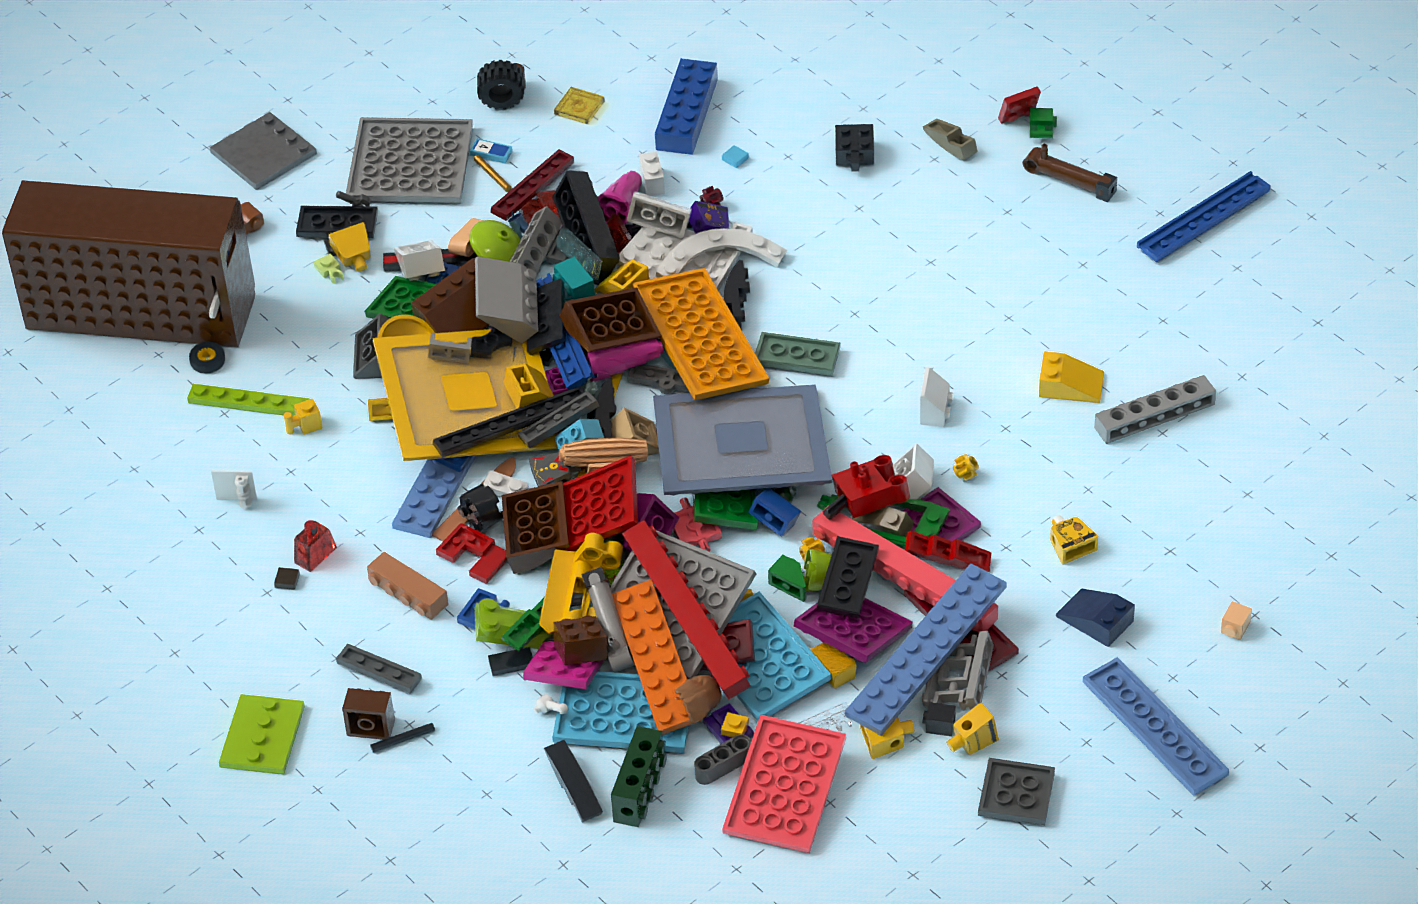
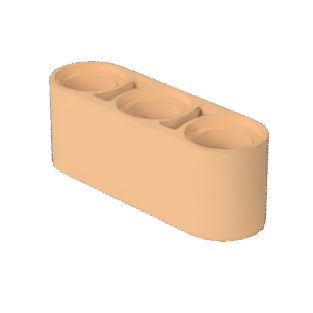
[448,218,482,257]

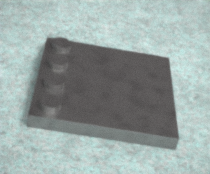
[209,112,317,190]

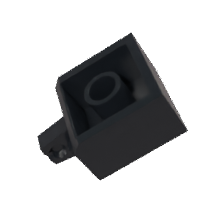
[835,124,874,172]

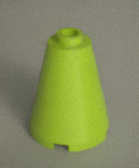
[803,549,832,592]

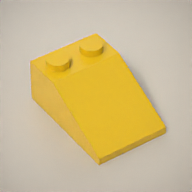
[1039,351,1104,403]

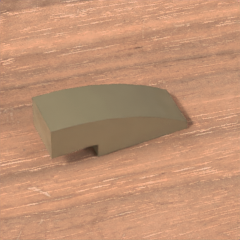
[923,118,978,161]

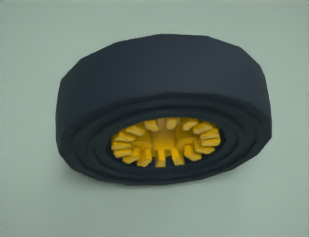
[189,341,225,374]

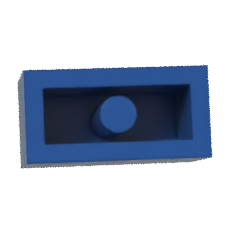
[748,488,802,537]

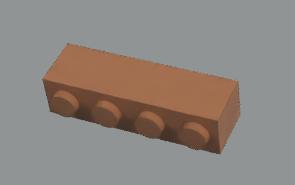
[367,551,449,620]

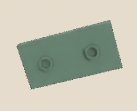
[755,332,841,376]

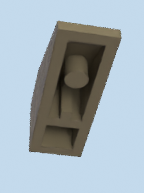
[852,506,914,537]

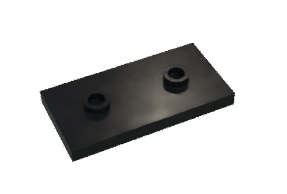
[296,205,378,238]
[527,278,566,355]
[817,536,879,619]

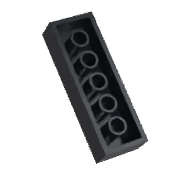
[552,170,620,285]

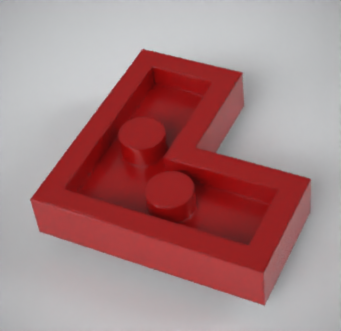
[436,523,495,563]

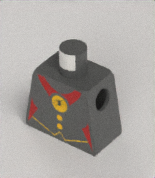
[529,452,581,487]

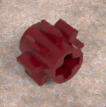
[699,185,724,206]

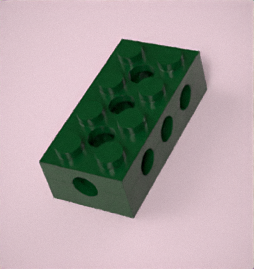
[611,726,667,828]

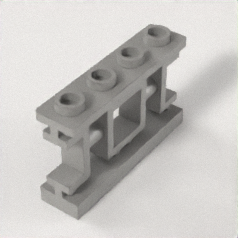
[922,631,994,711]

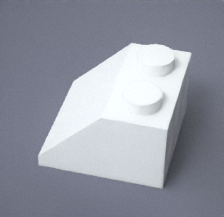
[920,367,953,427]

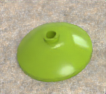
[469,220,521,262]

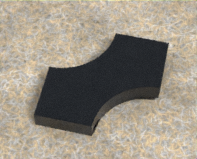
[470,326,512,359]

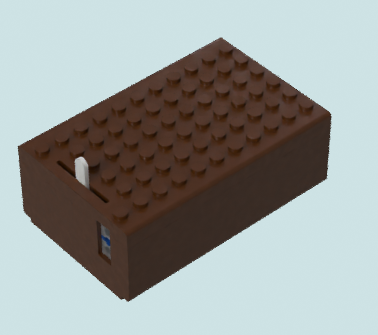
[2,180,255,348]

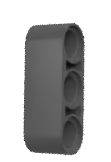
[694,735,751,785]

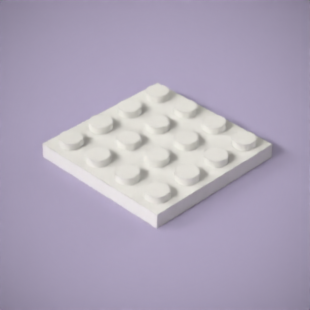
[617,226,718,279]

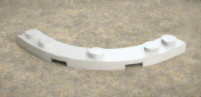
[655,229,787,278]

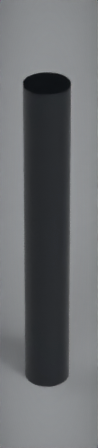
[370,722,435,753]

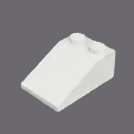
[394,240,445,280]

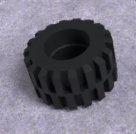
[477,59,524,110]

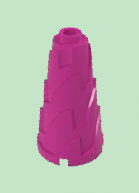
[598,170,642,229]
[582,339,663,383]

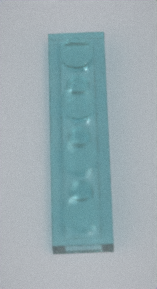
[556,228,603,279]

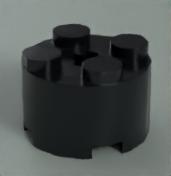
[457,483,503,532]

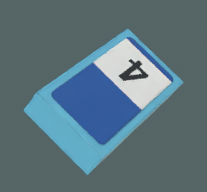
[470,138,513,163]

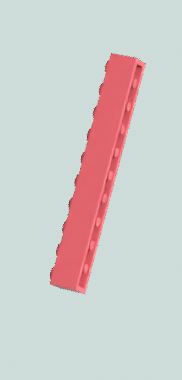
[812,505,999,633]

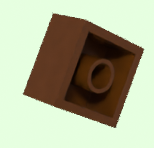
[554,616,607,665]
[342,688,395,740]

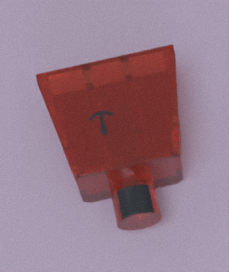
[294,520,337,572]

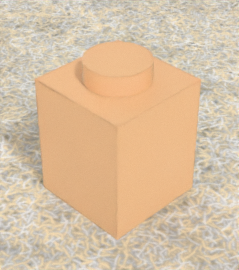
[1220,601,1252,640]

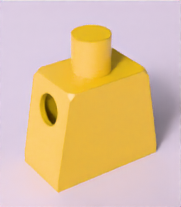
[329,222,371,272]
[860,717,915,759]

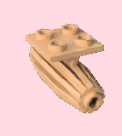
[559,437,648,473]

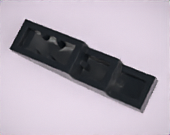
[544,740,603,822]

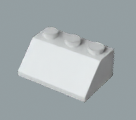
[627,192,692,239]
[893,443,934,499]

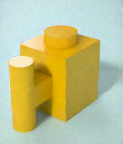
[283,398,323,435]

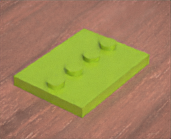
[218,694,305,775]

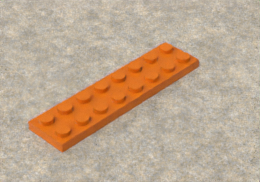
[612,579,702,735]

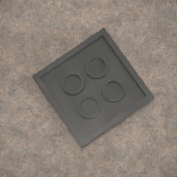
[978,758,1055,826]

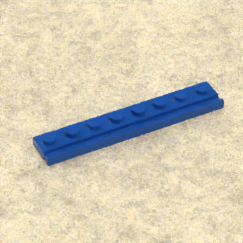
[1136,171,1271,262]
[536,273,595,390]

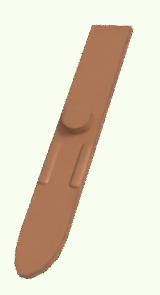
[432,457,516,541]

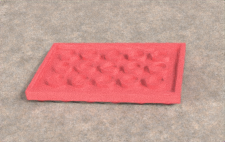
[722,715,847,854]

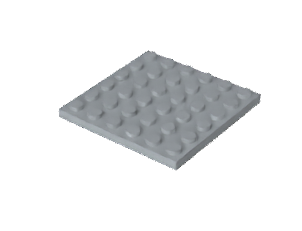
[346,117,473,203]
[610,530,757,679]

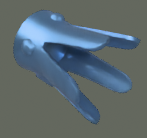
[508,212,529,239]

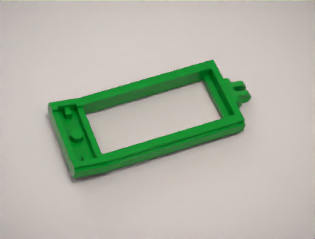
[817,494,950,549]

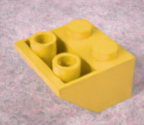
[594,259,649,294]
[504,363,554,409]

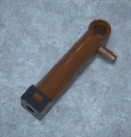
[1022,143,1118,203]

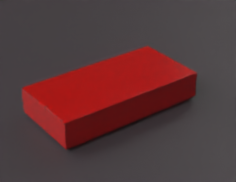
[469,544,507,584]

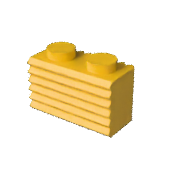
[810,643,857,689]

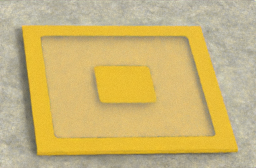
[373,329,562,461]

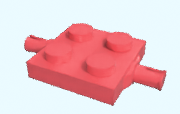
[673,497,722,552]

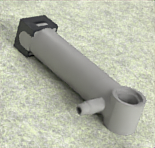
[582,567,635,673]

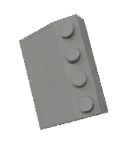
[475,257,538,344]

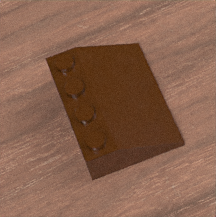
[411,258,490,333]
[559,287,661,353]
[501,481,569,574]

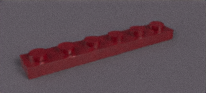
[490,149,574,221]

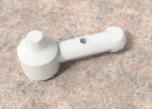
[533,694,568,714]

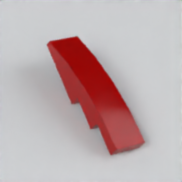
[905,530,992,572]

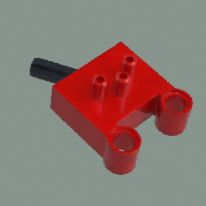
[823,455,910,520]

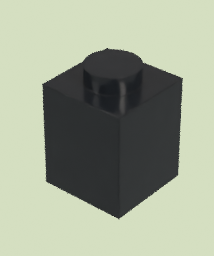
[922,702,956,737]

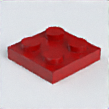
[998,86,1041,124]

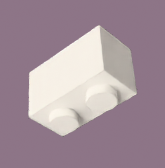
[638,151,665,196]

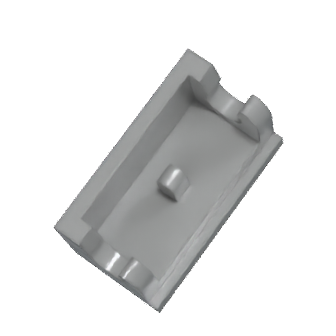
[428,333,472,363]

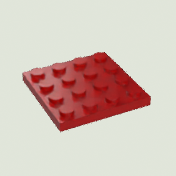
[563,455,638,551]

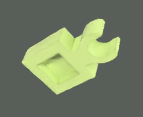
[313,254,344,284]

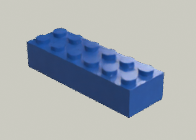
[655,58,718,155]

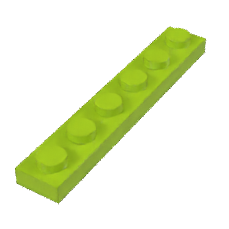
[187,383,310,416]

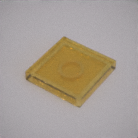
[554,86,605,124]

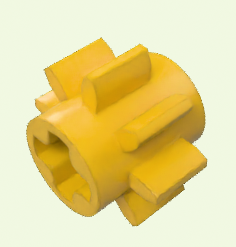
[953,454,979,481]
[799,537,825,561]

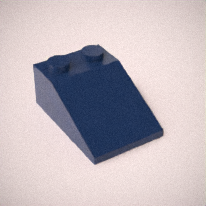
[1056,588,1135,647]

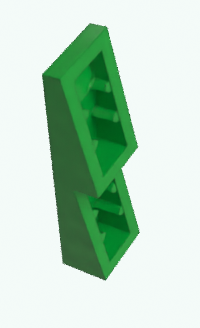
[502,596,572,651]

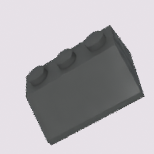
[353,313,390,379]

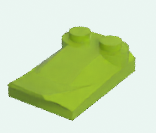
[475,598,553,649]

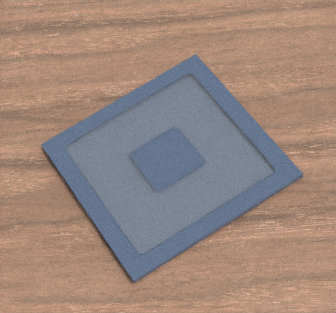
[653,384,832,496]

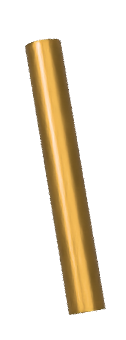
[474,155,512,192]

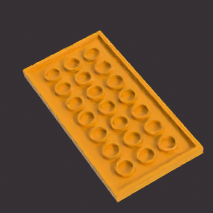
[632,268,770,401]

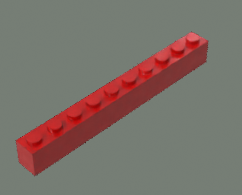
[622,520,751,700]

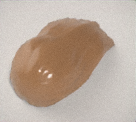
[675,675,722,723]

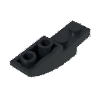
[724,260,750,330]
[587,378,617,438]

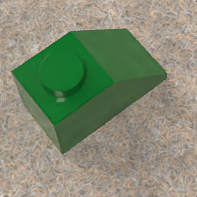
[768,554,806,602]

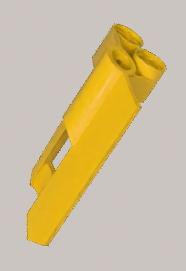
[539,533,623,634]

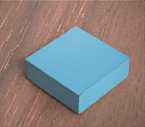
[722,145,749,168]

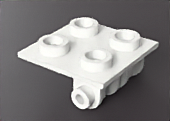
[211,470,258,510]

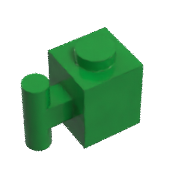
[1029,108,1057,138]

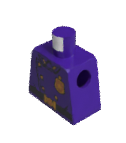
[689,201,729,234]

